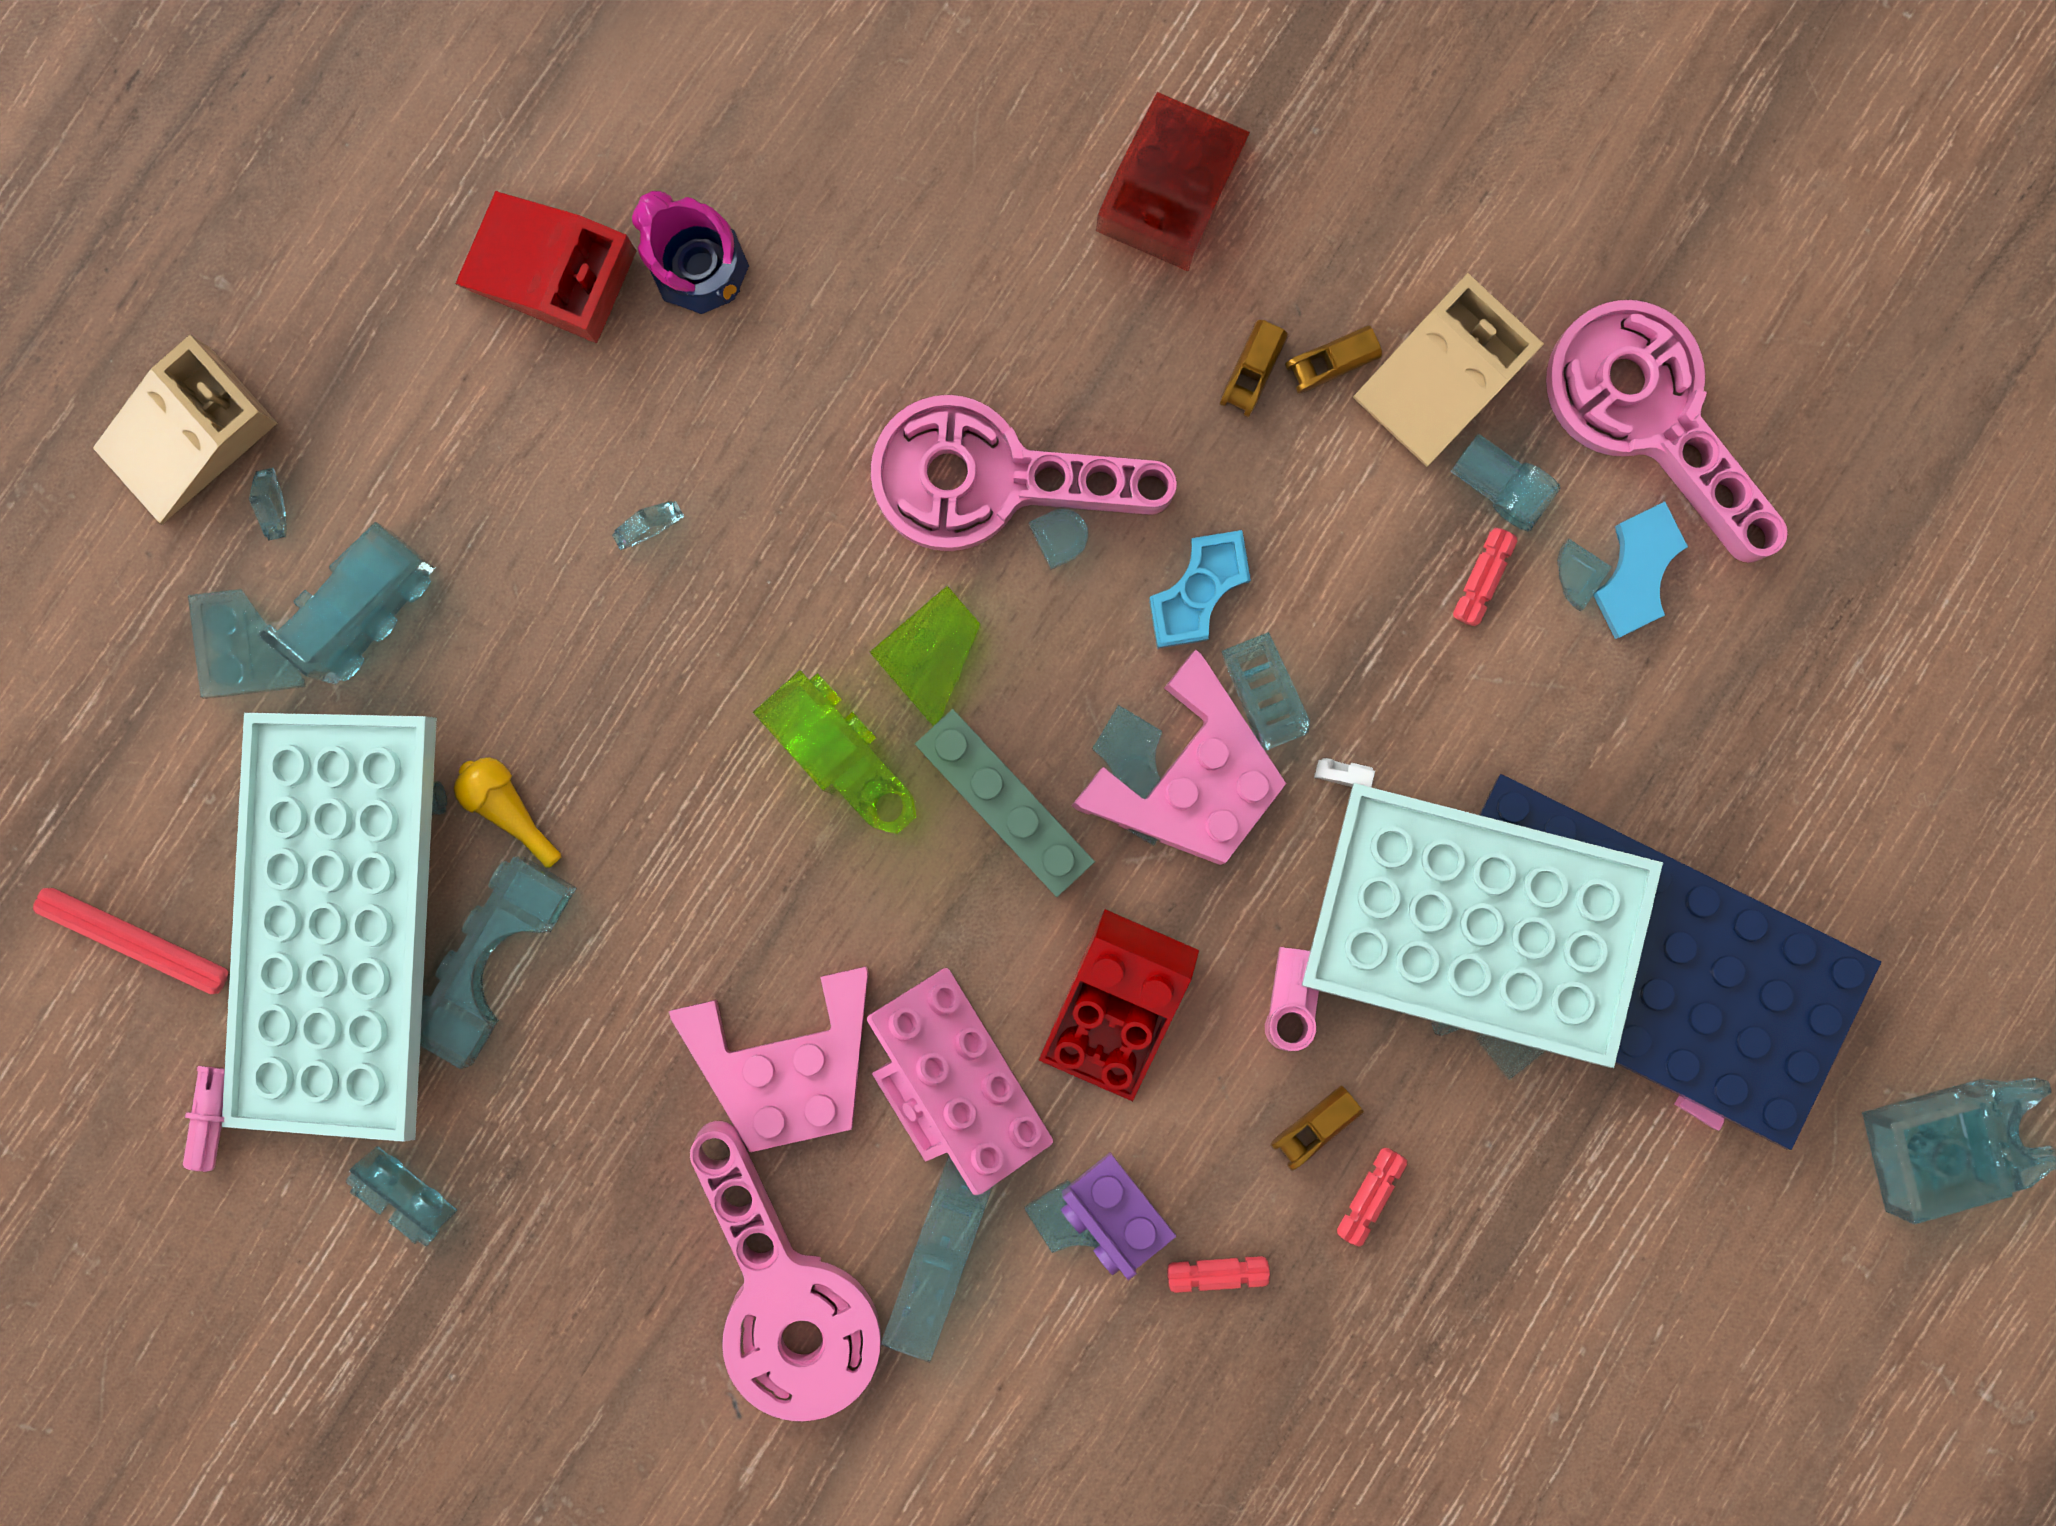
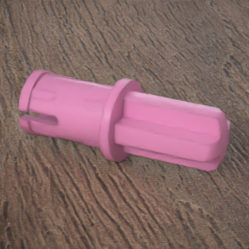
[183,1066,225,1172]

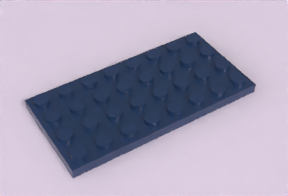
[1479,774,1881,1150]

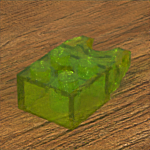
[753,670,917,834]

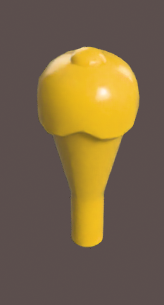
[453,757,561,868]

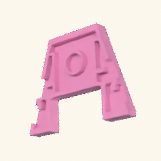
[1071,650,1286,865]
[669,966,869,1152]

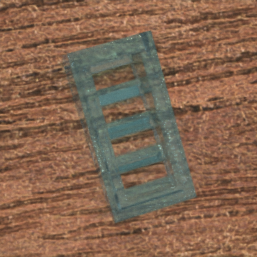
[1222,632,1310,751]

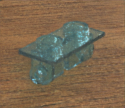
[346,1146,457,1247]

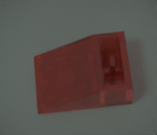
[1096,92,1250,272]

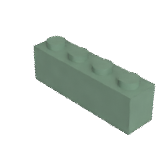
[915,709,1095,897]

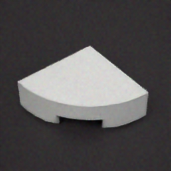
[1314,758,1375,787]

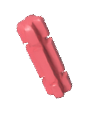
[1453,528,1518,626]
[1337,1148,1407,1247]
[1167,1256,1270,1293]

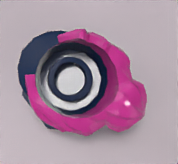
[632,191,749,314]

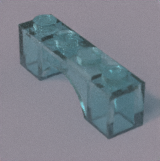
[420,856,577,1069]

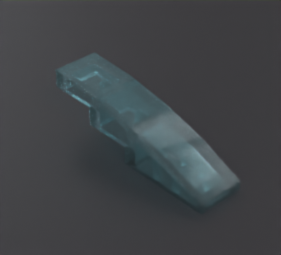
[880,1155,993,1363]

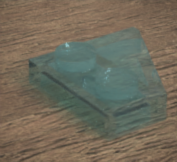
[188,589,306,699]

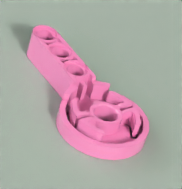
[1546,300,1787,563]
[871,395,1177,551]
[690,1121,881,1421]

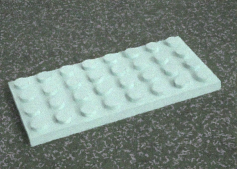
[222,713,437,1142]

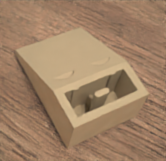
[1353,273,1544,467]
[93,335,278,525]

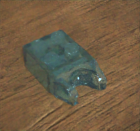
[1862,1078,2056,1224]

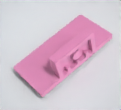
[867,968,1053,1195]

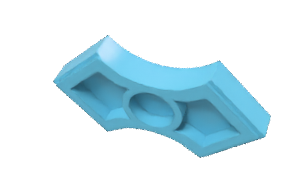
[1593,502,1688,639]
[1149,530,1251,649]

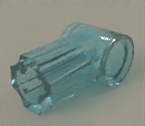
[1450,433,1561,531]

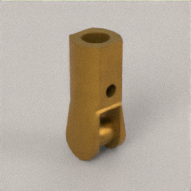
[1220,320,1288,417]
[1285,325,1382,394]
[1271,1085,1364,1170]

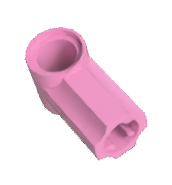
[1265,947,1319,1051]

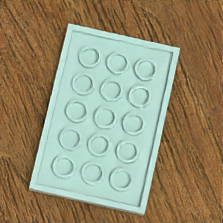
[1302,783,1663,1068]

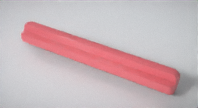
[33,888,229,994]

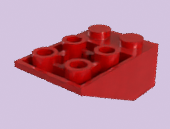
[455,191,637,343]
[1039,909,1199,1102]

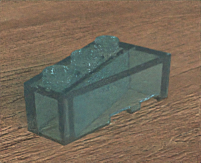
[258,522,435,685]

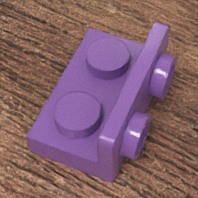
[1061,1152,1176,1281]

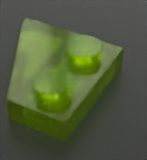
[870,586,981,726]

